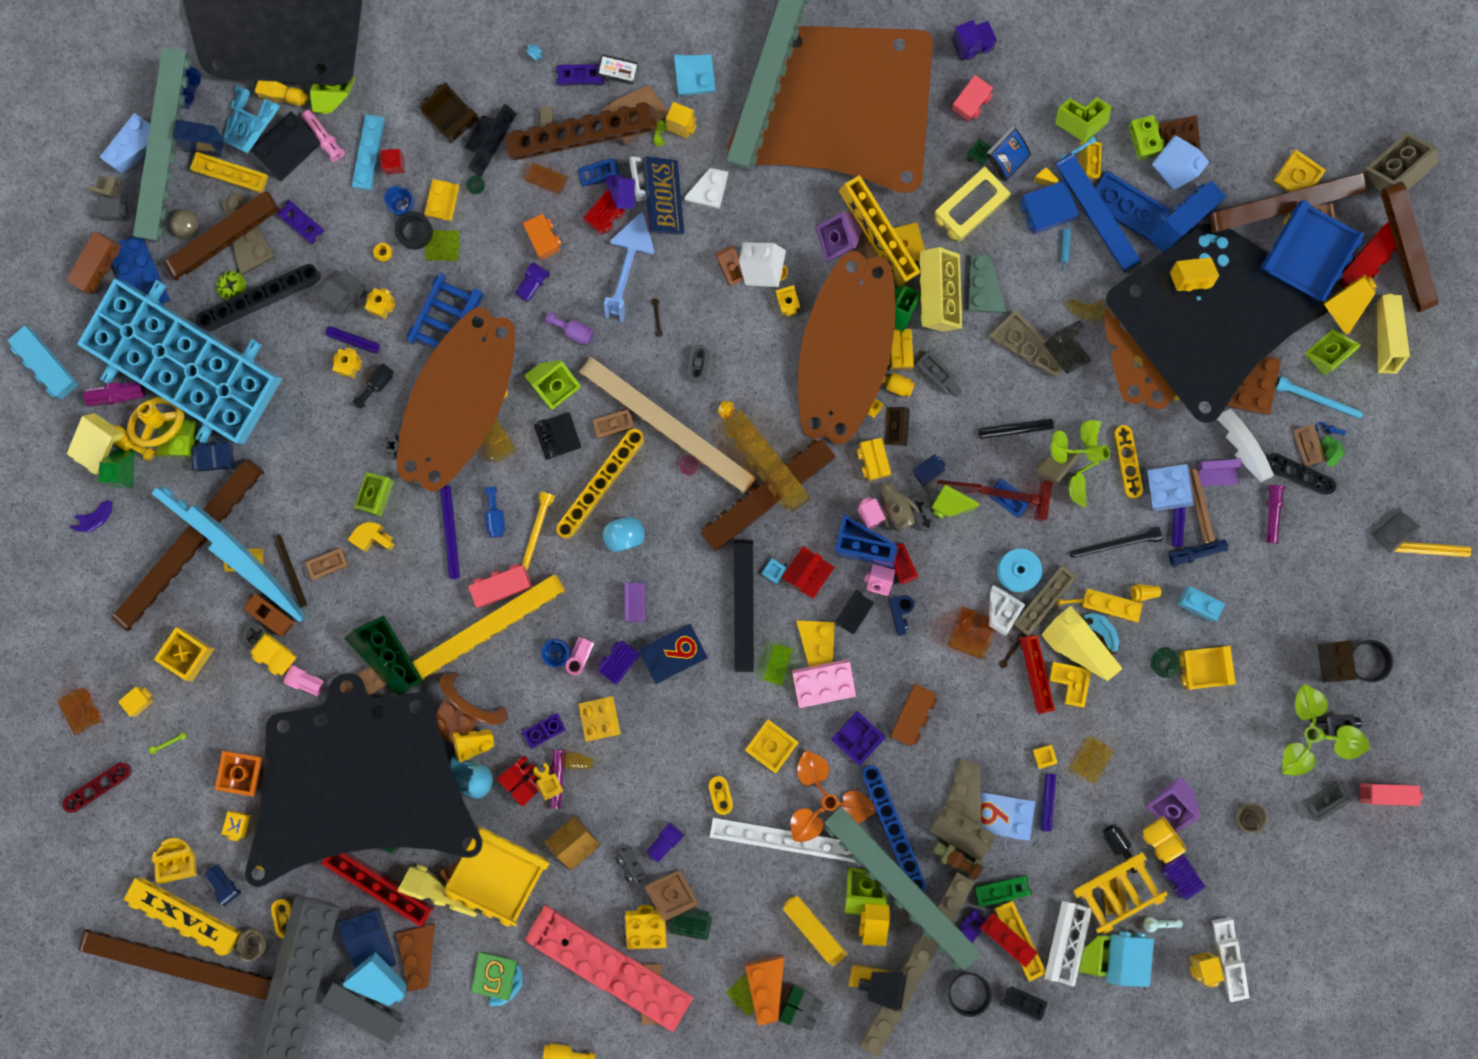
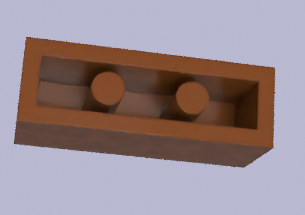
[67,231,122,294]
[890,684,937,747]

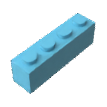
[7,326,79,399]

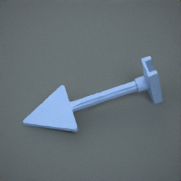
[604,212,654,322]

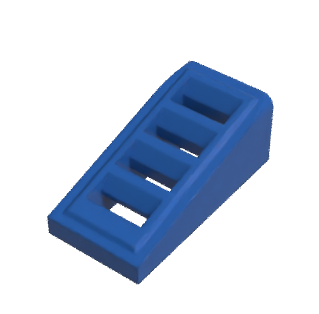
[578,158,620,187]

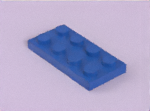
[112,236,171,304]

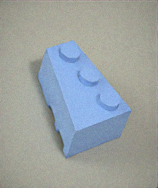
[100,113,150,174]

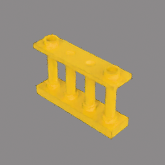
[1073,852,1168,934]

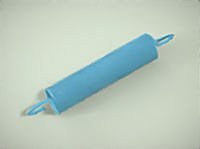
[1060,222,1071,270]

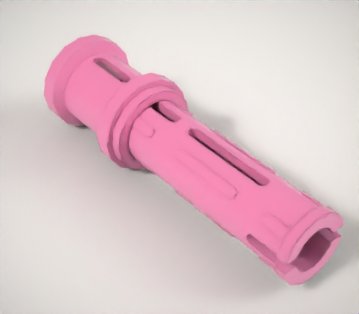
[301,110,345,162]

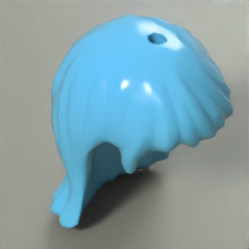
[450,756,493,799]

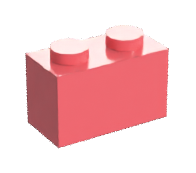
[951,75,993,122]

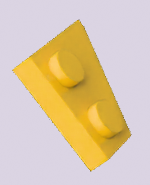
[453,729,495,763]

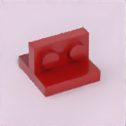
[781,546,835,599]

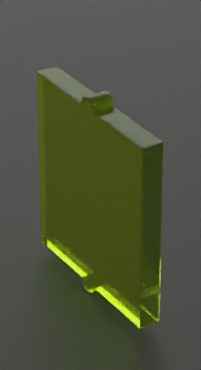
[425,230,461,261]
[726,973,754,1017]

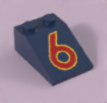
[638,624,708,685]

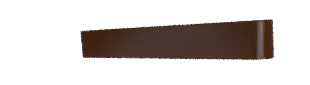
[1381,181,1439,312]
[164,191,280,281]

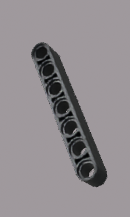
[196,264,321,332]
[734,540,754,672]

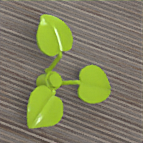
[1050,420,1110,508]
[1282,684,1370,776]

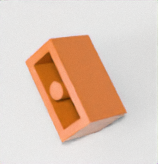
[523,214,562,261]

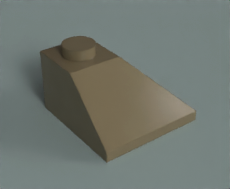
[1035,453,1082,487]

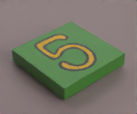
[471,952,517,1000]

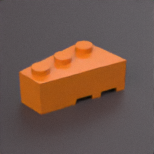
[744,955,784,1026]

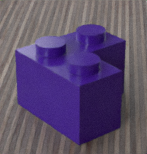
[952,20,997,60]

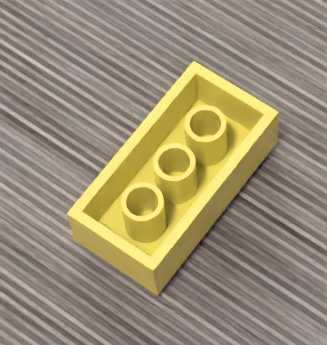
[919,247,962,332]

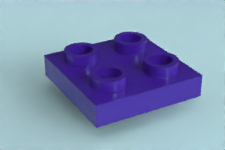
[831,711,886,766]

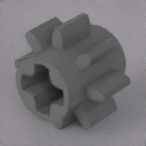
[382,434,399,459]

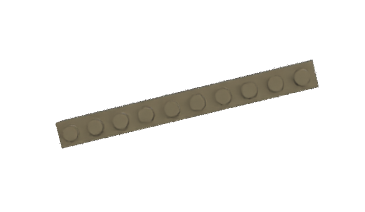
[859,871,975,1057]

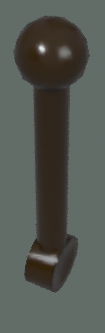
[651,298,663,337]
[999,634,1025,668]

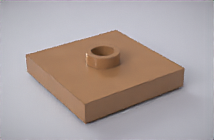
[645,870,698,922]

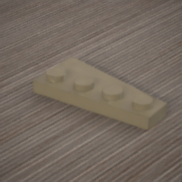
[222,192,275,275]
[988,310,1070,378]

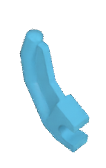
[1084,613,1119,652]
[489,965,523,1006]

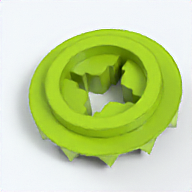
[215,270,246,300]

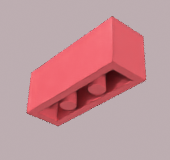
[468,563,533,608]

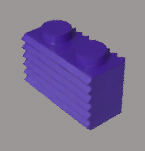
[598,640,640,685]
[1161,854,1206,901]

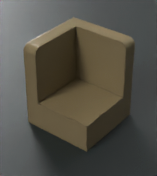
[89,176,121,198]

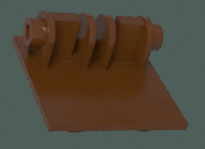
[1159,115,1201,151]

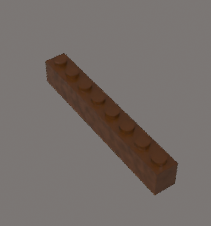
[701,438,836,552]

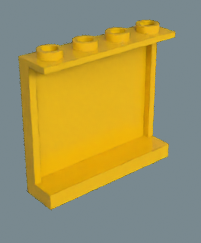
[444,825,550,927]

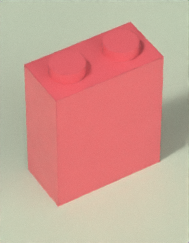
[1359,783,1422,806]

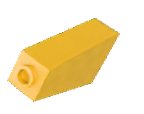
[782,896,848,967]

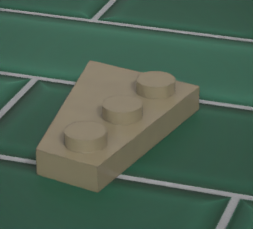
[946,759,982,827]

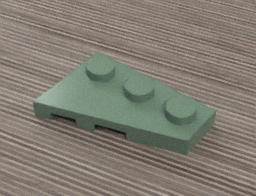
[968,255,1007,313]

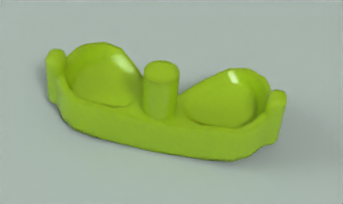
[654,120,667,147]

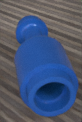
[484,486,506,538]

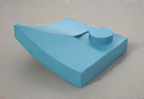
[674,54,716,96]

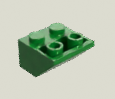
[894,286,921,332]

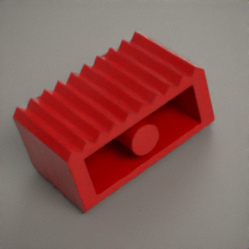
[583,189,625,236]

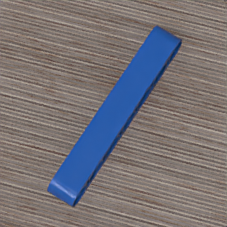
[1054,152,1141,273]
[862,765,926,891]

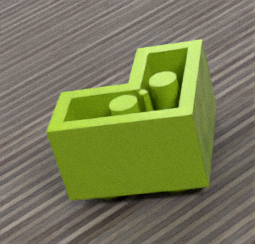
[1055,97,1112,142]

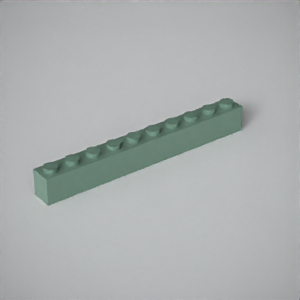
[727,0,810,171]
[133,47,191,242]
[824,807,981,971]

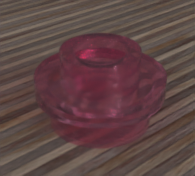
[679,456,698,475]

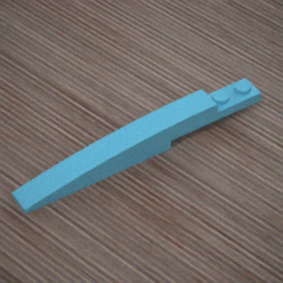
[151,486,306,622]

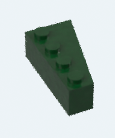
[344,615,423,695]

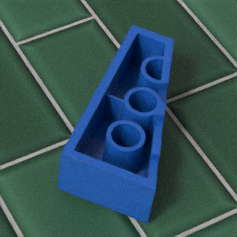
[1149,181,1227,252]

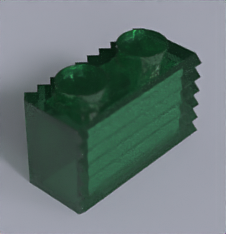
[669,909,713,941]

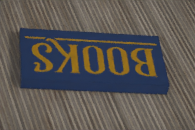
[643,156,684,235]

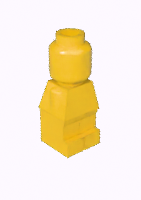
[255,81,308,106]

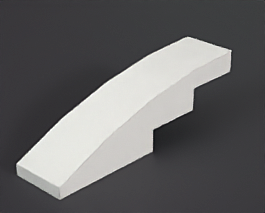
[1217,409,1274,482]
[1212,917,1249,1002]

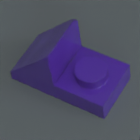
[605,175,635,209]

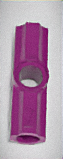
[83,382,146,407]

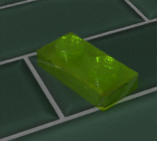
[763,643,793,686]

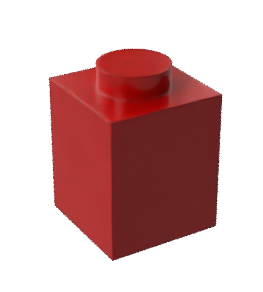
[381,149,405,175]

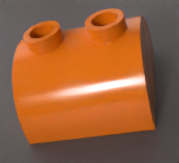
[214,751,262,796]

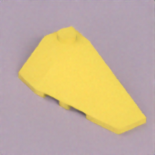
[1041,606,1123,682]
[398,864,479,917]

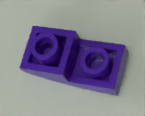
[522,713,566,750]

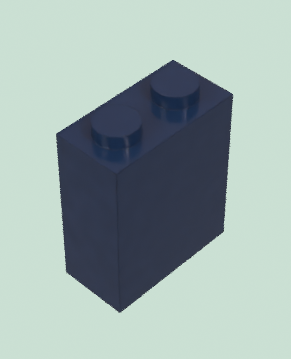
[173,119,224,157]

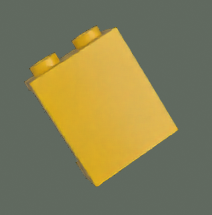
[1178,646,1236,690]

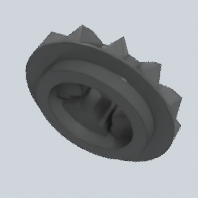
[240,620,272,650]

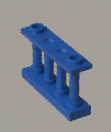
[407,272,484,348]

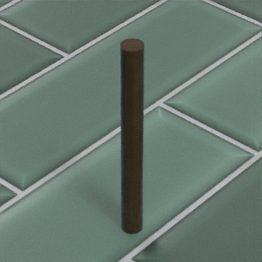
[273,535,308,608]

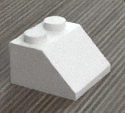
[739,243,786,287]

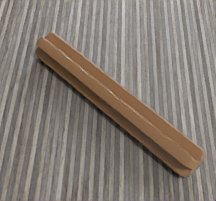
[1189,468,1215,543]

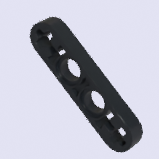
[1266,453,1336,495]

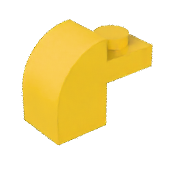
[348,522,396,552]

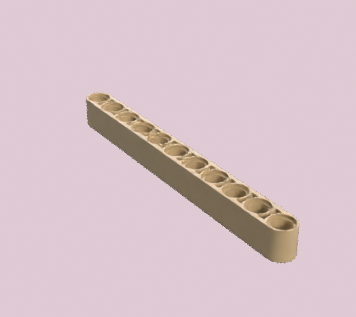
[579,357,756,494]

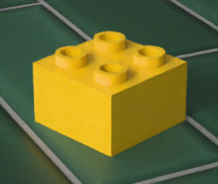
[154,627,214,681]

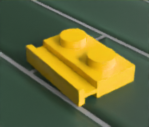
[424,179,460,222]

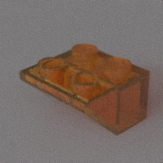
[947,606,995,660]

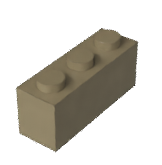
[929,805,996,861]

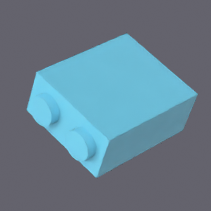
[1106,931,1154,987]

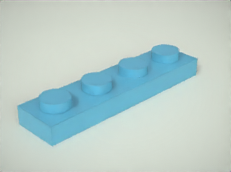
[352,114,385,191]

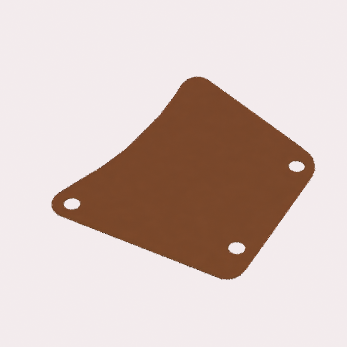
[727,26,933,193]

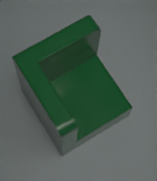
[967,138,992,166]

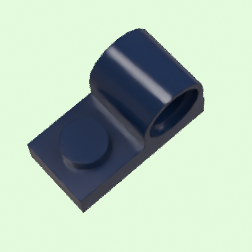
[889,595,914,636]

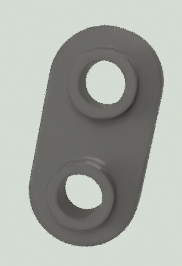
[687,344,709,383]

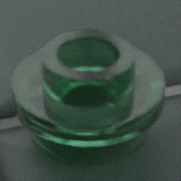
[466,176,485,195]

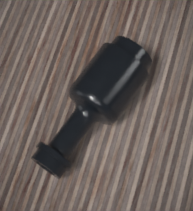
[352,363,395,409]
[1102,824,1138,874]

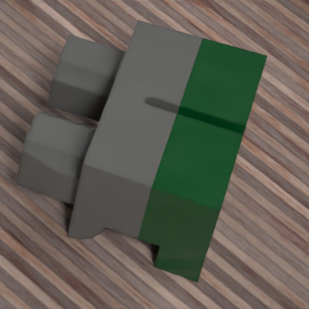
[779,984,824,1030]

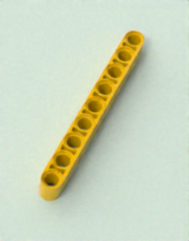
[412,574,566,680]

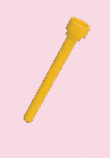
[522,491,555,571]

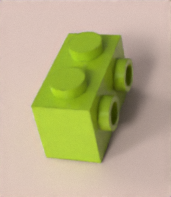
[1128,115,1165,161]

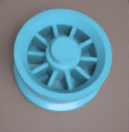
[997,549,1042,592]

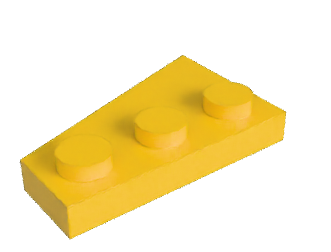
[796,620,835,667]

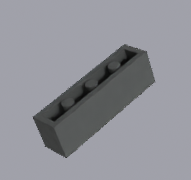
[321,979,404,1044]

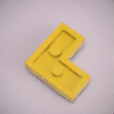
[1049,662,1091,708]

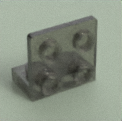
[1044,320,1091,374]

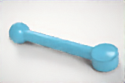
[1060,137,1096,159]

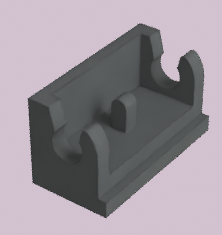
[1303,782,1352,822]

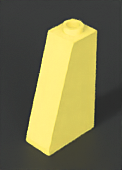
[1377,294,1410,373]

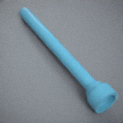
[1275,375,1363,418]

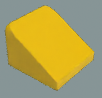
[1033,168,1058,186]

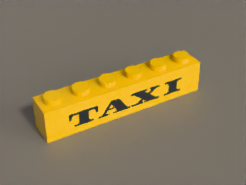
[838,175,921,287]
[123,877,242,956]

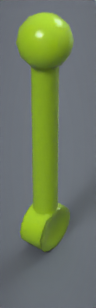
[149,732,187,754]

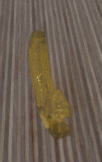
[1065,299,1111,321]

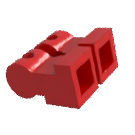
[497,755,540,807]

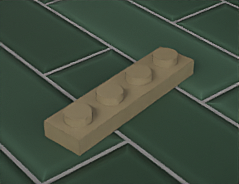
[1013,565,1077,637]

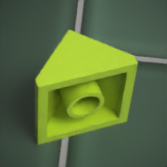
[1305,329,1361,375]
[354,472,394,517]

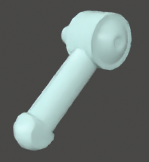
[1141,916,1183,932]

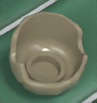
[169,209,199,240]
[1236,803,1268,834]
[236,929,267,962]

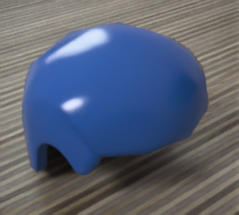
[384,185,414,215]
[541,639,570,668]

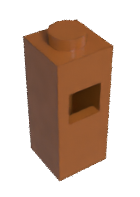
[243,593,296,637]

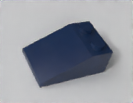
[338,908,397,969]

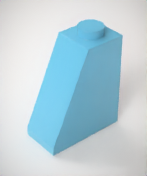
[343,952,407,1006]

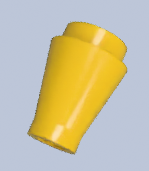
[1130,583,1161,602]

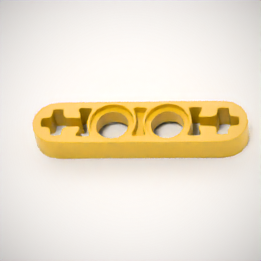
[1114,425,1143,499]

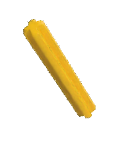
[1394,542,1471,557]

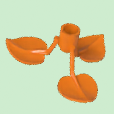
[790,750,876,842]

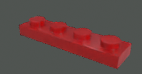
[1020,635,1055,714]

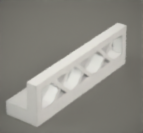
[1044,901,1092,987]

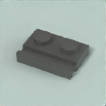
[1370,508,1420,553]

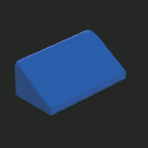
[988,478,1031,518]

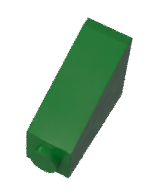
[98,450,135,488]

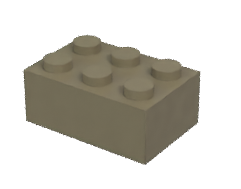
[1366,132,1438,191]

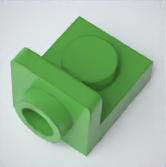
[1320,435,1345,468]

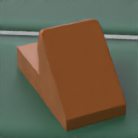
[715,245,744,286]

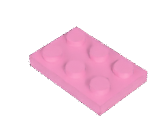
[792,659,856,708]

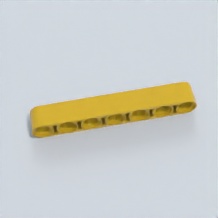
[556,429,644,539]

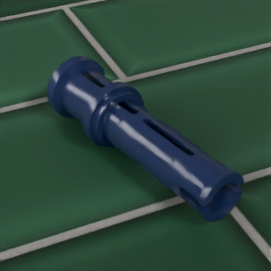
[1168,539,1229,568]

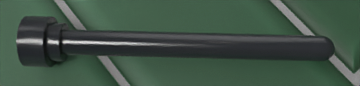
[1070,526,1162,558]

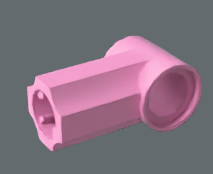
[566,637,594,676]
[283,665,325,696]

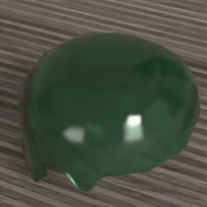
[1150,647,1181,678]

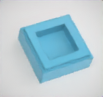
[761,558,787,584]

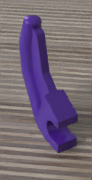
[70,500,112,532]

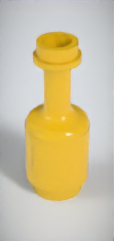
[882,373,915,397]
[112,424,155,461]
[543,1043,596,1059]

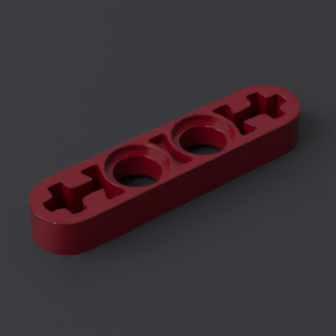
[62,763,132,813]

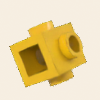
[365,288,395,320]
[332,347,362,379]

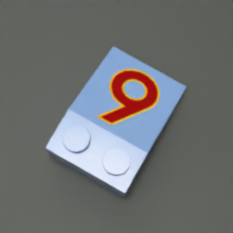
[980,792,1035,841]

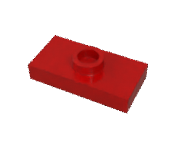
[894,543,919,585]

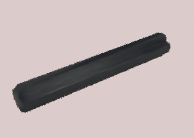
[978,419,1054,439]

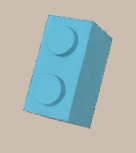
[1177,586,1225,622]

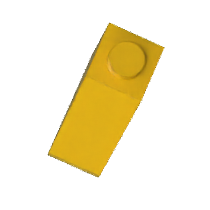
[1324,275,1377,335]

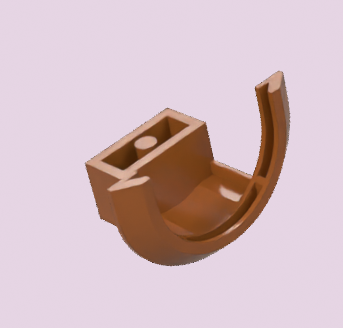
[436,672,508,745]

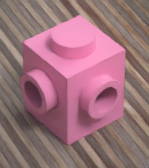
[864,564,895,596]

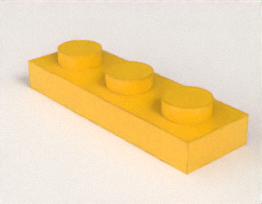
[1082,589,1143,622]

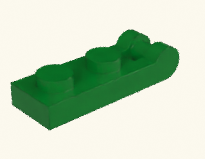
[974,875,1032,907]

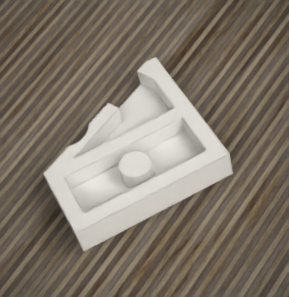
[684,168,728,209]
[989,585,1025,636]

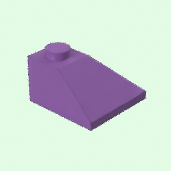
[816,212,862,262]
[1146,776,1201,833]

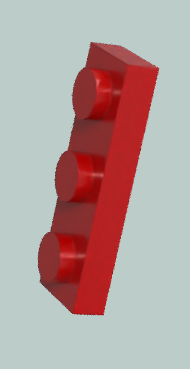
[979,913,1038,968]

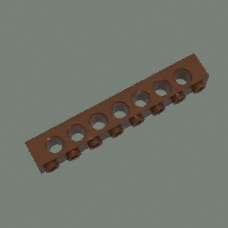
[505,102,657,161]

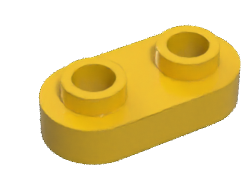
[709,776,733,815]
[271,898,292,938]

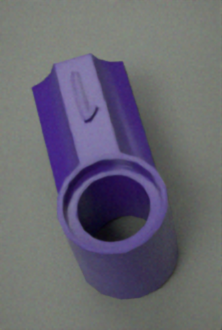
[515,262,550,303]
[646,822,685,863]

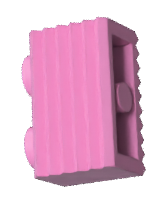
[857,497,886,529]

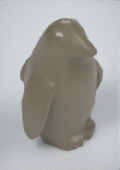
[881,483,920,531]

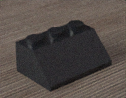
[250,111,321,181]

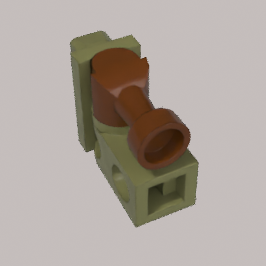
[931,841,983,880]

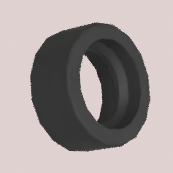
[394,211,433,250]

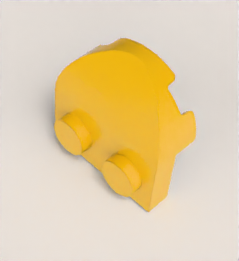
[152,838,197,885]

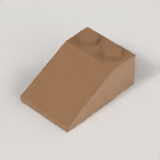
[602,85,669,146]

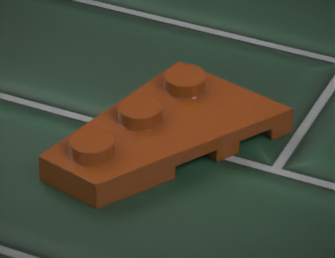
[396,924,436,992]

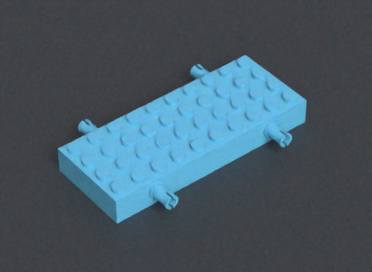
[77,278,282,444]

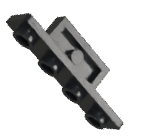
[465,104,517,177]

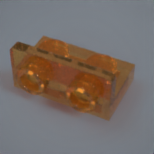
[58,688,103,735]

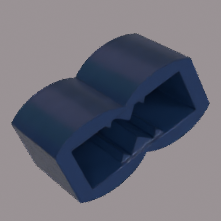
[191,441,235,472]

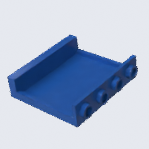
[1260,200,1364,301]

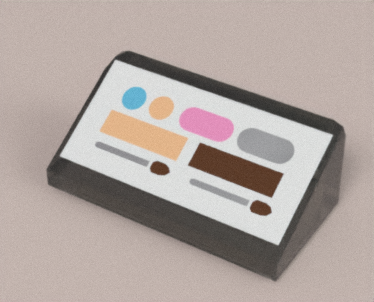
[597,54,638,85]

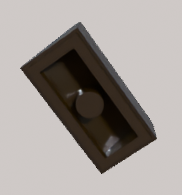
[885,407,910,446]

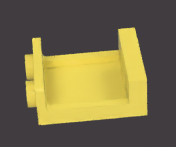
[67,413,124,475]

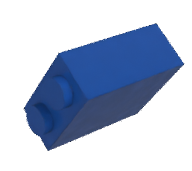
[1019,180,1079,234]

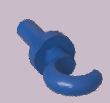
[1315,422,1346,435]

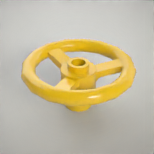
[127,396,184,447]

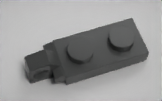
[915,350,962,397]

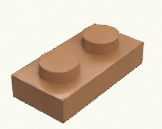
[592,409,634,439]
[1293,424,1326,467]
[305,548,349,581]

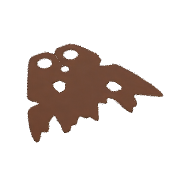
[1105,309,1176,409]

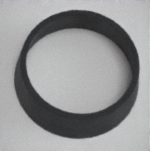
[1353,640,1393,683]
[948,973,992,1017]

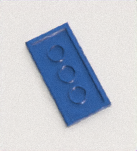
[1095,170,1171,241]

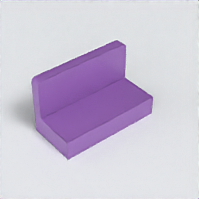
[1198,459,1241,487]
[625,582,646,622]

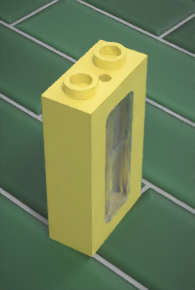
[934,167,1011,243]

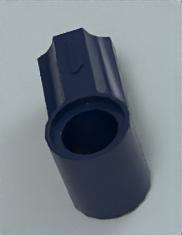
[203,864,241,906]

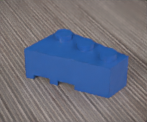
[835,514,898,568]

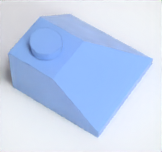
[1151,136,1209,190]

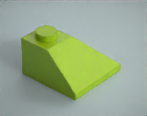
[310,76,355,114]
[524,360,581,410]
[156,420,197,458]
[931,485,980,519]
[1078,935,1111,976]

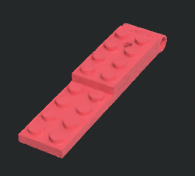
[524,905,694,1032]

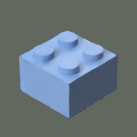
[1148,464,1194,511]

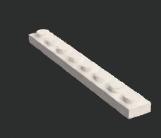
[710,817,856,863]

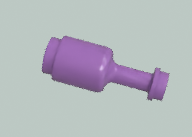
[545,312,595,345]

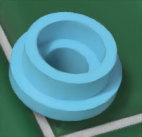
[526,44,543,61]

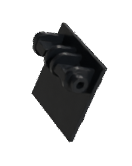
[534,412,582,460]

